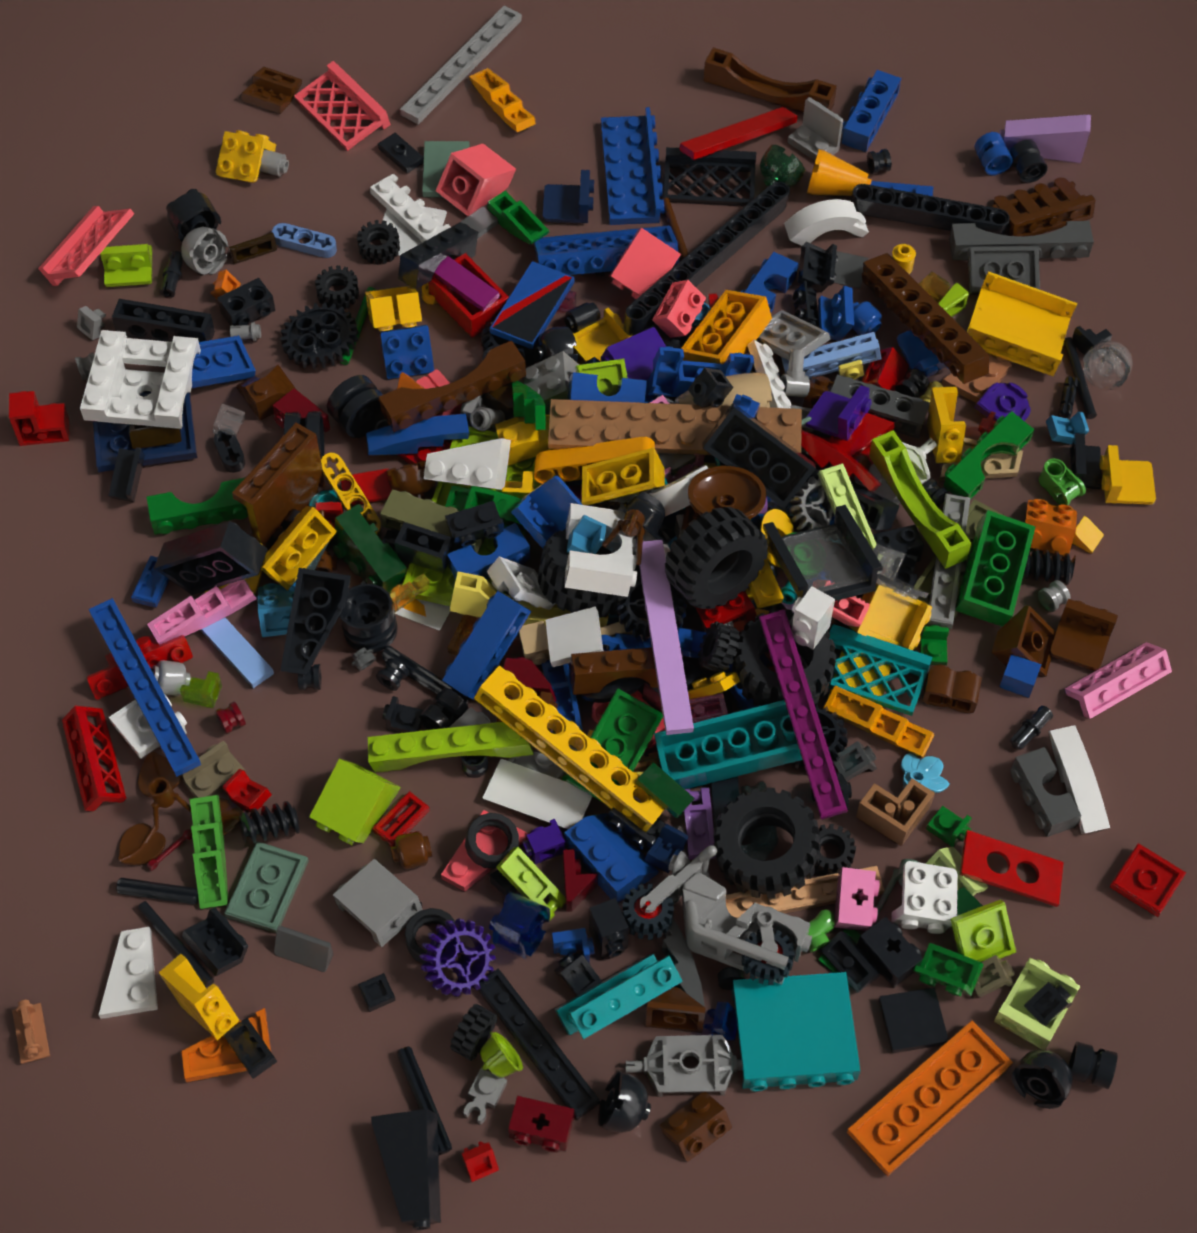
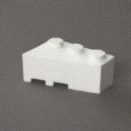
[424,438,511,490]

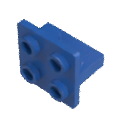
[380,325,434,379]

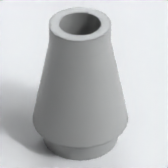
[470,407,505,431]

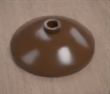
[688,466,766,519]

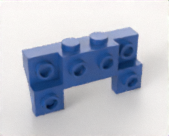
[647,347,754,397]

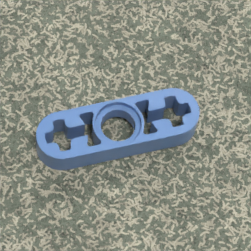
[272,223,337,258]

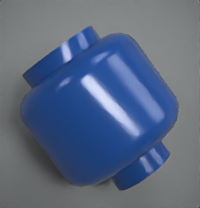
[852,301,882,336]

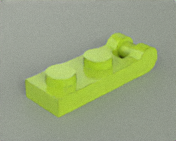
[496,847,566,922]

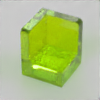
[180,671,222,708]

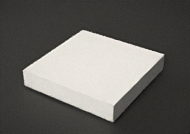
[545,606,603,667]

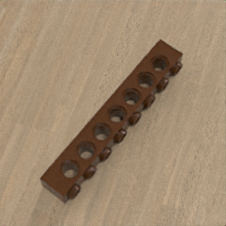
[861,253,990,384]

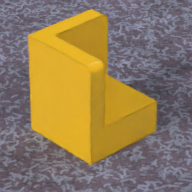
[501,471,534,499]

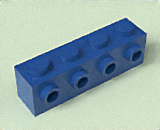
[442,591,531,700]

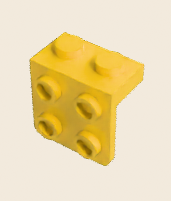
[216,130,276,183]
[1100,445,1156,505]

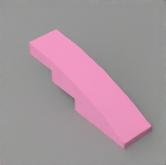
[147,579,257,645]

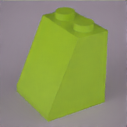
[309,758,401,845]

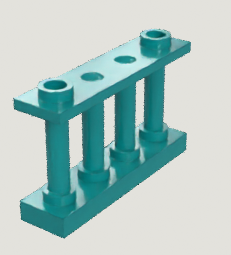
[554,954,683,1039]

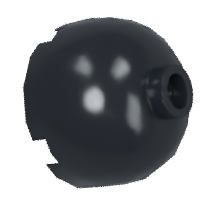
[534,326,578,362]
[1011,1049,1073,1109]
[598,1071,651,1133]

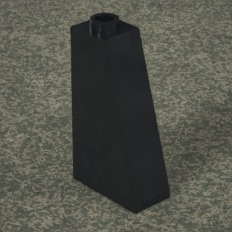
[371,1109,441,1230]

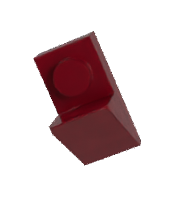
[563,849,598,912]

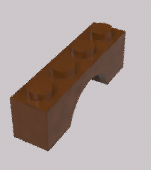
[569,647,658,695]

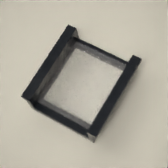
[763,505,883,601]

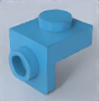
[1046,412,1089,444]

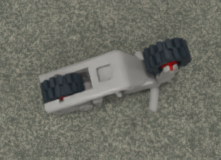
[622,845,813,985]

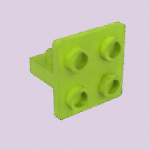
[100,244,152,287]

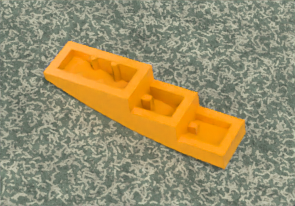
[469,68,536,133]
[824,685,935,758]

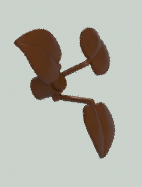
[118,751,242,865]

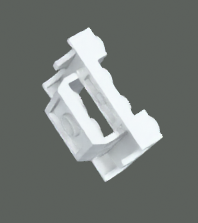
[80,330,201,429]

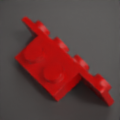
[86,635,193,700]

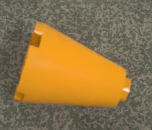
[807,149,872,196]

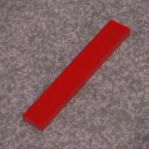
[680,107,798,160]

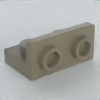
[181,741,246,798]

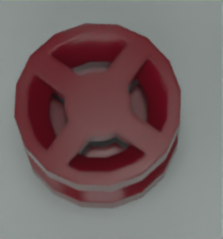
[215,701,246,734]

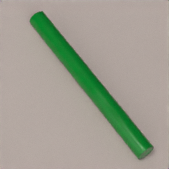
[340,287,376,365]

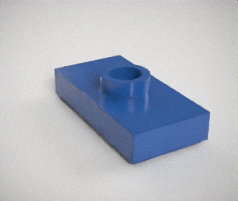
[131,555,170,608]

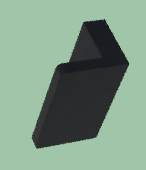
[1070,433,1102,489]
[108,447,145,502]

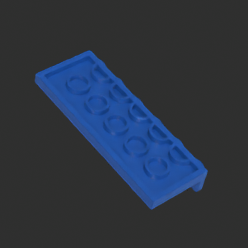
[601,107,664,225]
[534,226,678,275]

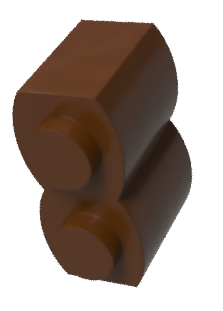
[922,664,982,713]

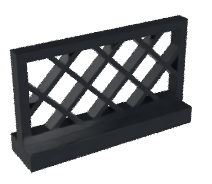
[663,147,756,206]

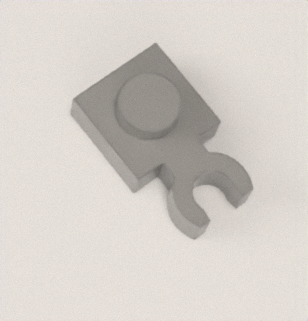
[464,1068,507,1125]

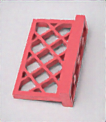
[294,60,391,151]
[38,206,134,286]

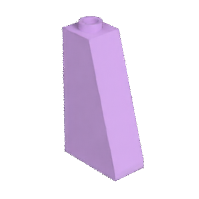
[999,115,1091,163]

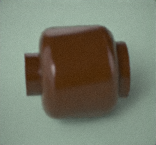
[390,831,432,870]

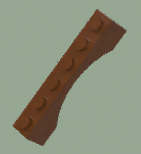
[703,47,837,112]
[379,341,526,432]

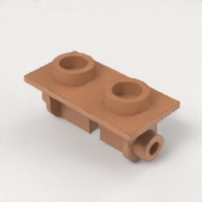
[12,1000,50,1064]

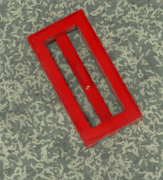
[373,791,430,847]

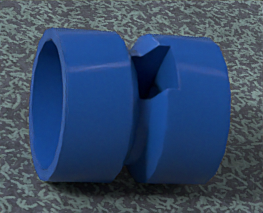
[974,132,1013,176]

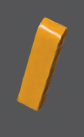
[534,437,655,484]

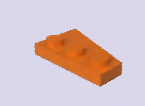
[182,1008,273,1082]

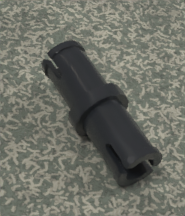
[160,251,184,298]

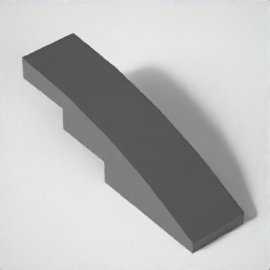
[662,919,706,1020]

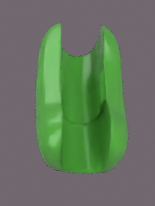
[808,910,835,952]

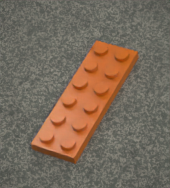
[847,1020,1013,1177]

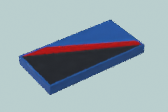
[490,261,575,350]

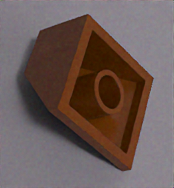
[236,364,297,420]
[992,605,1056,677]
[645,987,706,1033]

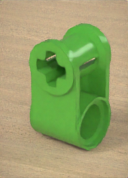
[1039,458,1086,505]

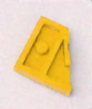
[688,671,740,702]

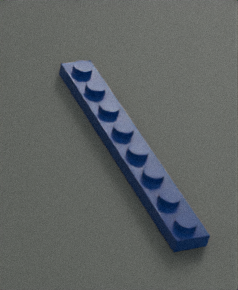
[89,598,201,777]

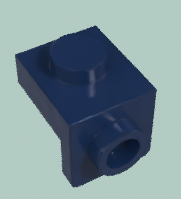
[645,824,689,874]

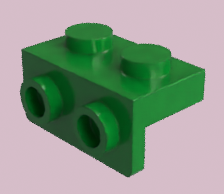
[913,943,984,997]

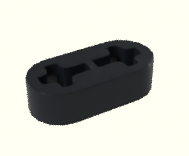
[214,429,246,473]

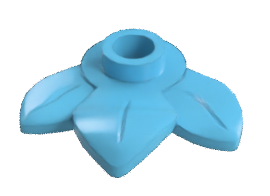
[901,753,949,793]

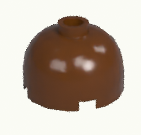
[386,461,436,499]

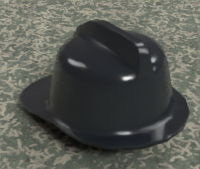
[619,491,667,545]

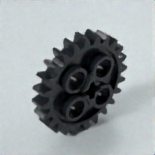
[280,302,359,369]

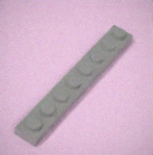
[400,6,522,125]

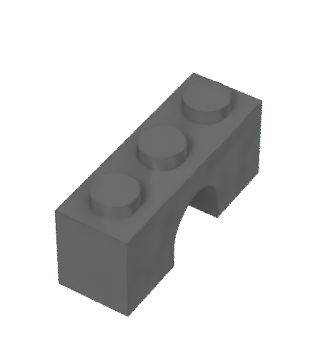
[1011,747,1082,837]

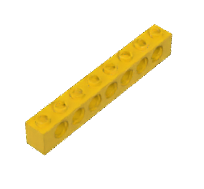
[474,665,665,832]

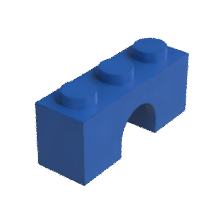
[741,252,798,313]
[568,372,646,403]
[447,523,531,579]

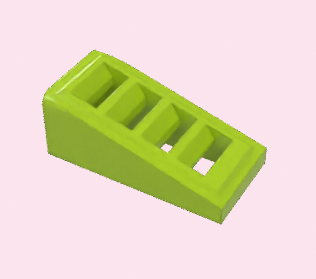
[939,283,969,317]

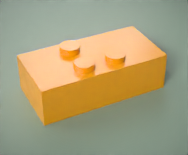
[681,290,772,364]

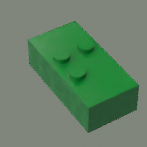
[955,510,1036,627]

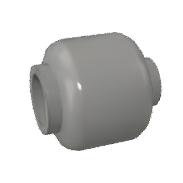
[151,660,191,696]

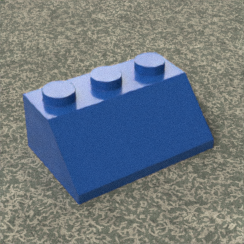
[564,813,659,903]

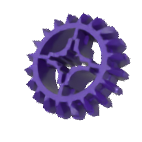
[419,918,496,996]

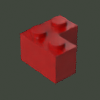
[9,391,69,446]

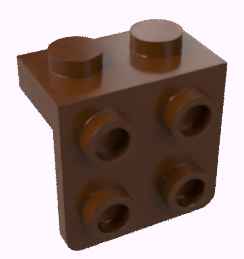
[1050,599,1118,671]

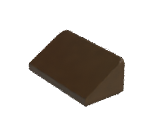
[228,233,277,264]
[129,424,182,449]

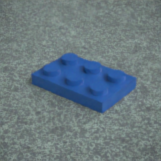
[192,336,256,388]

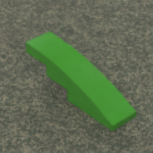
[190,795,228,909]

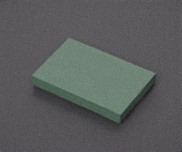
[423,141,470,197]
[224,841,309,934]

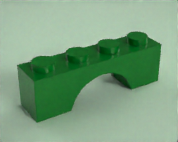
[944,411,1034,500]
[146,477,249,535]

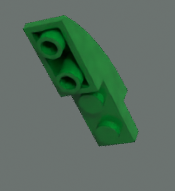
[445,485,527,531]

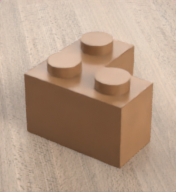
[856,778,935,847]

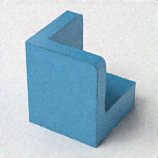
[567,515,606,554]

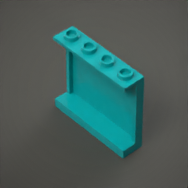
[731,972,861,1092]

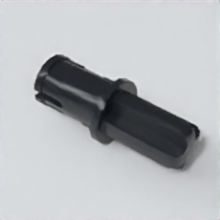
[1010,705,1053,750]

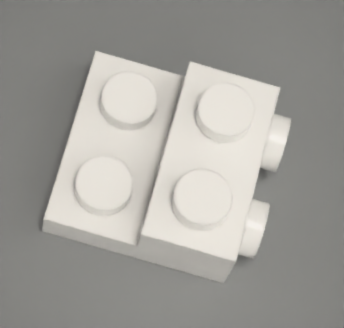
[487,556,555,610]
[109,694,187,759]

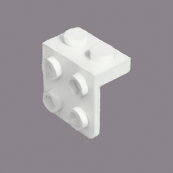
[891,861,958,934]

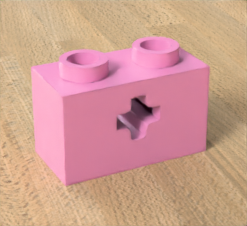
[834,867,879,931]

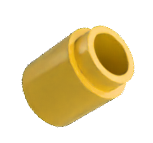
[892,244,916,274]

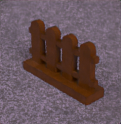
[992,177,1096,236]

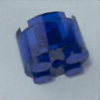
[489,892,550,959]

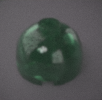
[760,145,805,188]

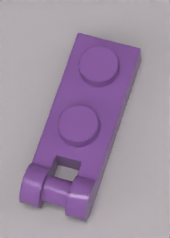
[684,787,716,860]

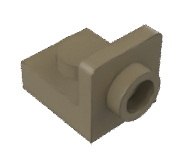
[975,955,1015,997]

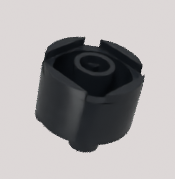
[166,189,221,242]

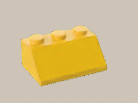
[582,447,665,506]
[261,506,337,591]

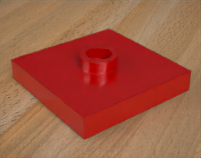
[1110,843,1186,917]

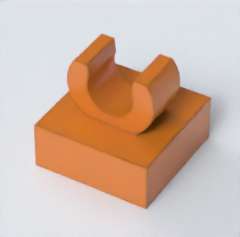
[210,269,241,299]

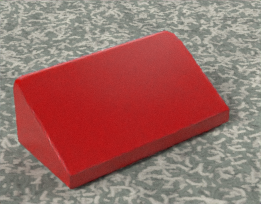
[341,468,392,506]

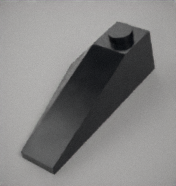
[280,568,351,675]

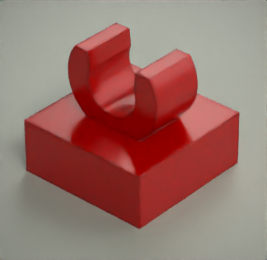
[462,1141,499,1182]

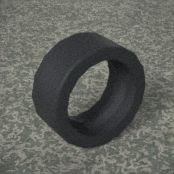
[465,813,519,869]
[405,908,455,964]

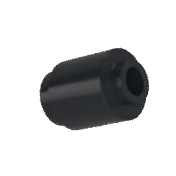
[564,302,601,333]

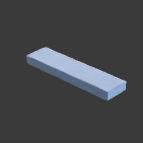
[200,618,274,689]

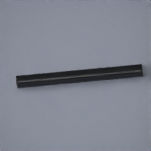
[1064,337,1097,419]
[138,901,214,987]

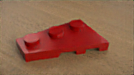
[828,413,895,467]

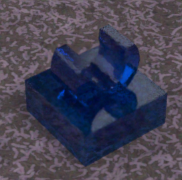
[704,1002,737,1040]

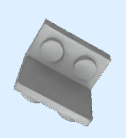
[788,97,843,161]

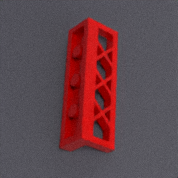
[62,706,127,811]

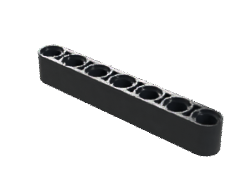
[850,184,1010,235]

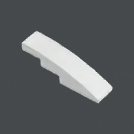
[1048,725,1110,834]

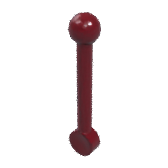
[147,829,193,871]

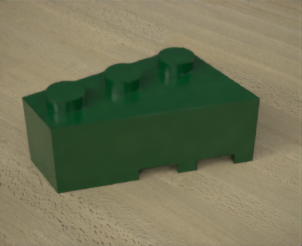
[332,504,407,593]

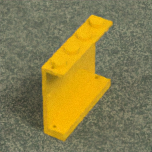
[967,271,1077,377]

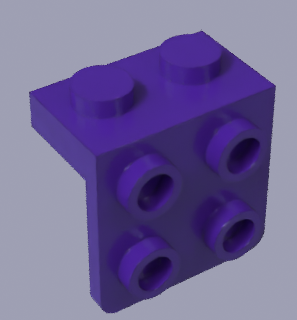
[805,385,872,441]

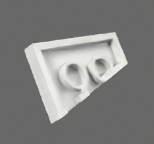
[99,927,158,1019]

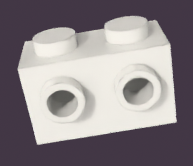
[790,586,835,649]

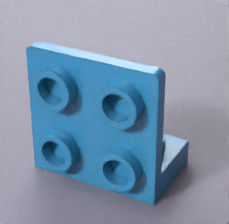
[258,581,296,637]

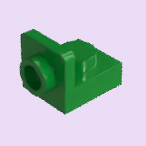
[920,625,949,666]
[926,806,972,847]

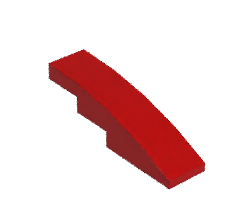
[801,430,882,491]

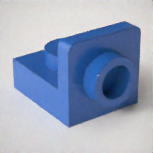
[552,928,594,964]

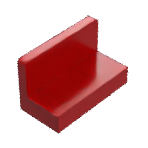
[862,347,909,391]

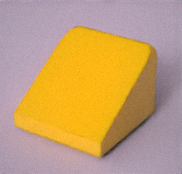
[1072,516,1104,554]

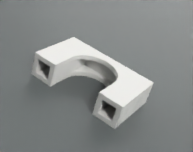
[565,503,637,597]

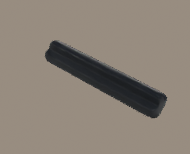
[116,878,198,904]

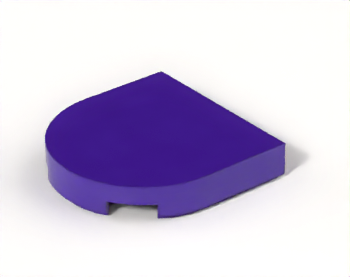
[974,382,1031,423]

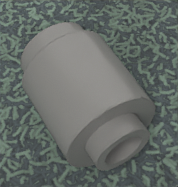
[259,149,289,177]

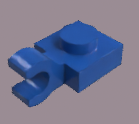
[601,633,645,651]

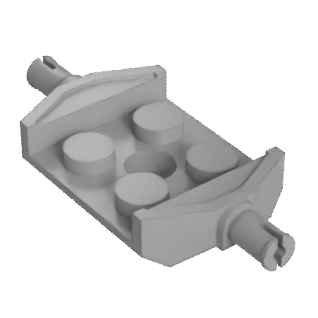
[626,1035,743,1097]

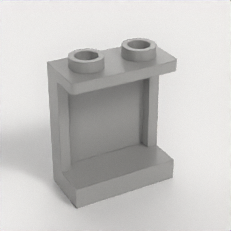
[333,859,423,947]

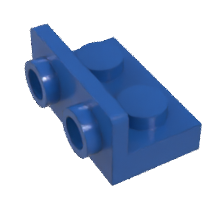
[818,286,854,341]

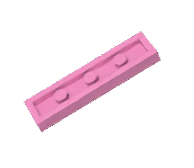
[1065,642,1172,719]

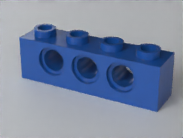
[841,70,901,152]

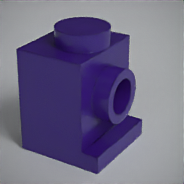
[521,819,565,864]

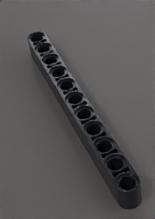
[623,182,790,336]

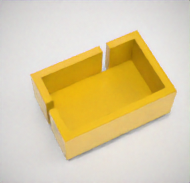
[365,286,422,331]

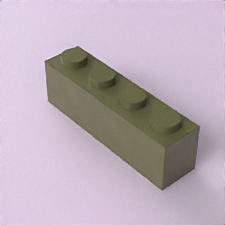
[380,489,485,554]

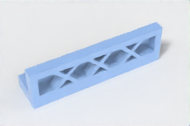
[781,332,881,379]

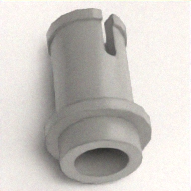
[230,322,261,341]

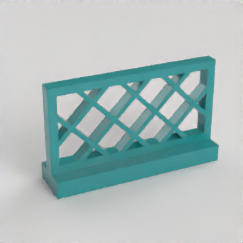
[828,624,932,716]

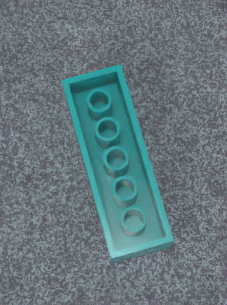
[654,694,812,789]

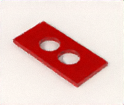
[960,830,1064,907]

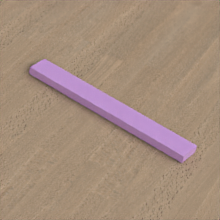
[636,540,694,735]

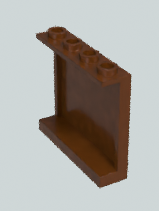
[232,423,325,552]

